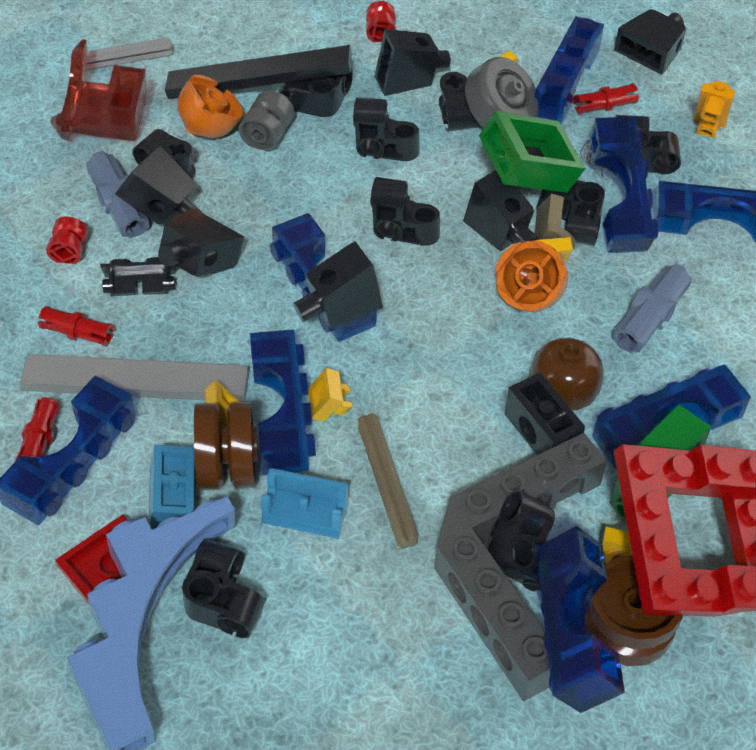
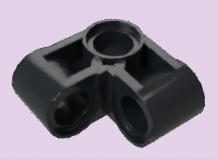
[278,67,353,117]
[353,97,419,161]
[613,114,681,175]
[370,177,440,246]
[537,180,605,246]
[488,490,570,598]
[182,539,267,638]

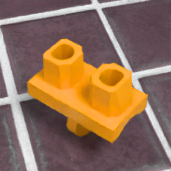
[694,81,735,138]

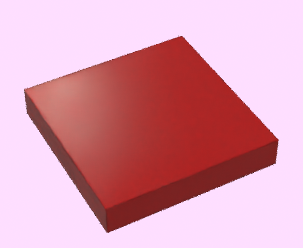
[55,514,128,604]

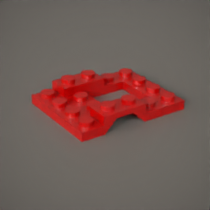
[614,444,756,617]

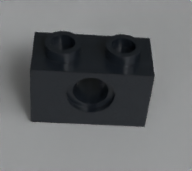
[505,372,585,455]

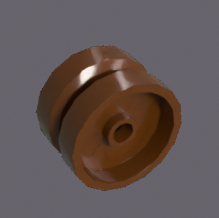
[194,401,258,491]
[582,556,683,666]

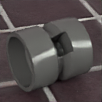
[239,90,295,152]

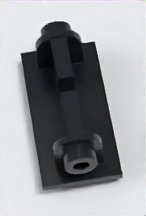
[100,257,175,297]

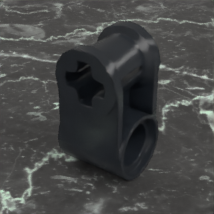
[439,72,479,131]
[132,129,196,179]

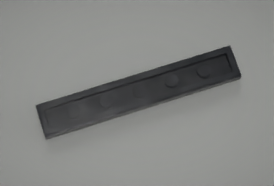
[165,45,352,99]

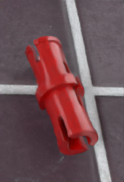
[573,83,639,115]
[38,306,115,347]
[15,397,60,473]

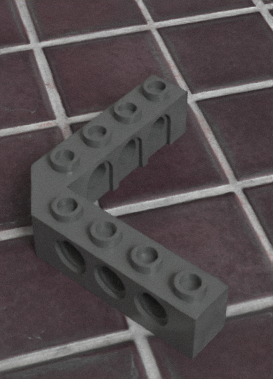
[434,433,607,702]

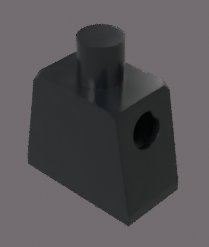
[614,9,686,75]
[374,29,451,96]
[115,146,202,225]
[463,170,539,251]
[158,208,244,276]
[293,241,383,328]

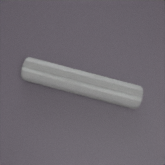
[81,38,173,70]

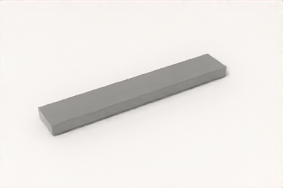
[20,354,249,401]

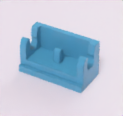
[148,444,194,530]
[261,468,348,539]

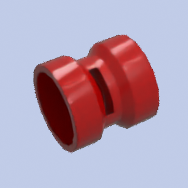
[366,1,396,42]
[46,216,88,264]

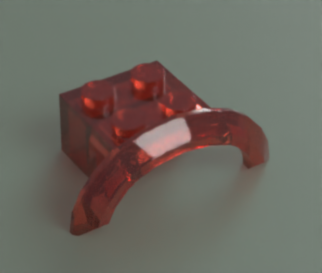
[50,39,146,141]

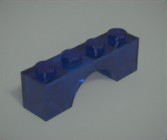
[534,16,604,125]
[589,116,658,254]
[653,181,756,242]
[269,213,377,342]
[250,329,316,475]
[592,364,751,471]
[0,376,136,526]
[536,526,625,713]

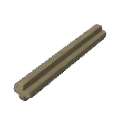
[358,413,419,549]

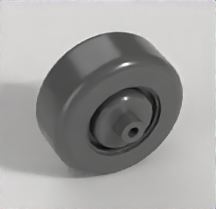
[465,57,539,128]

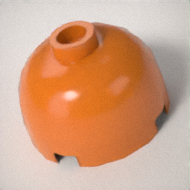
[177,74,243,138]
[495,240,568,312]

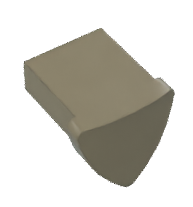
[535,194,575,250]

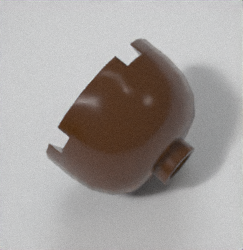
[529,337,604,410]

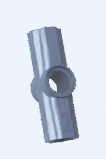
[86,151,150,239]
[613,263,692,353]

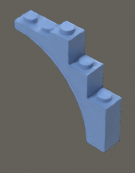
[67,496,235,750]

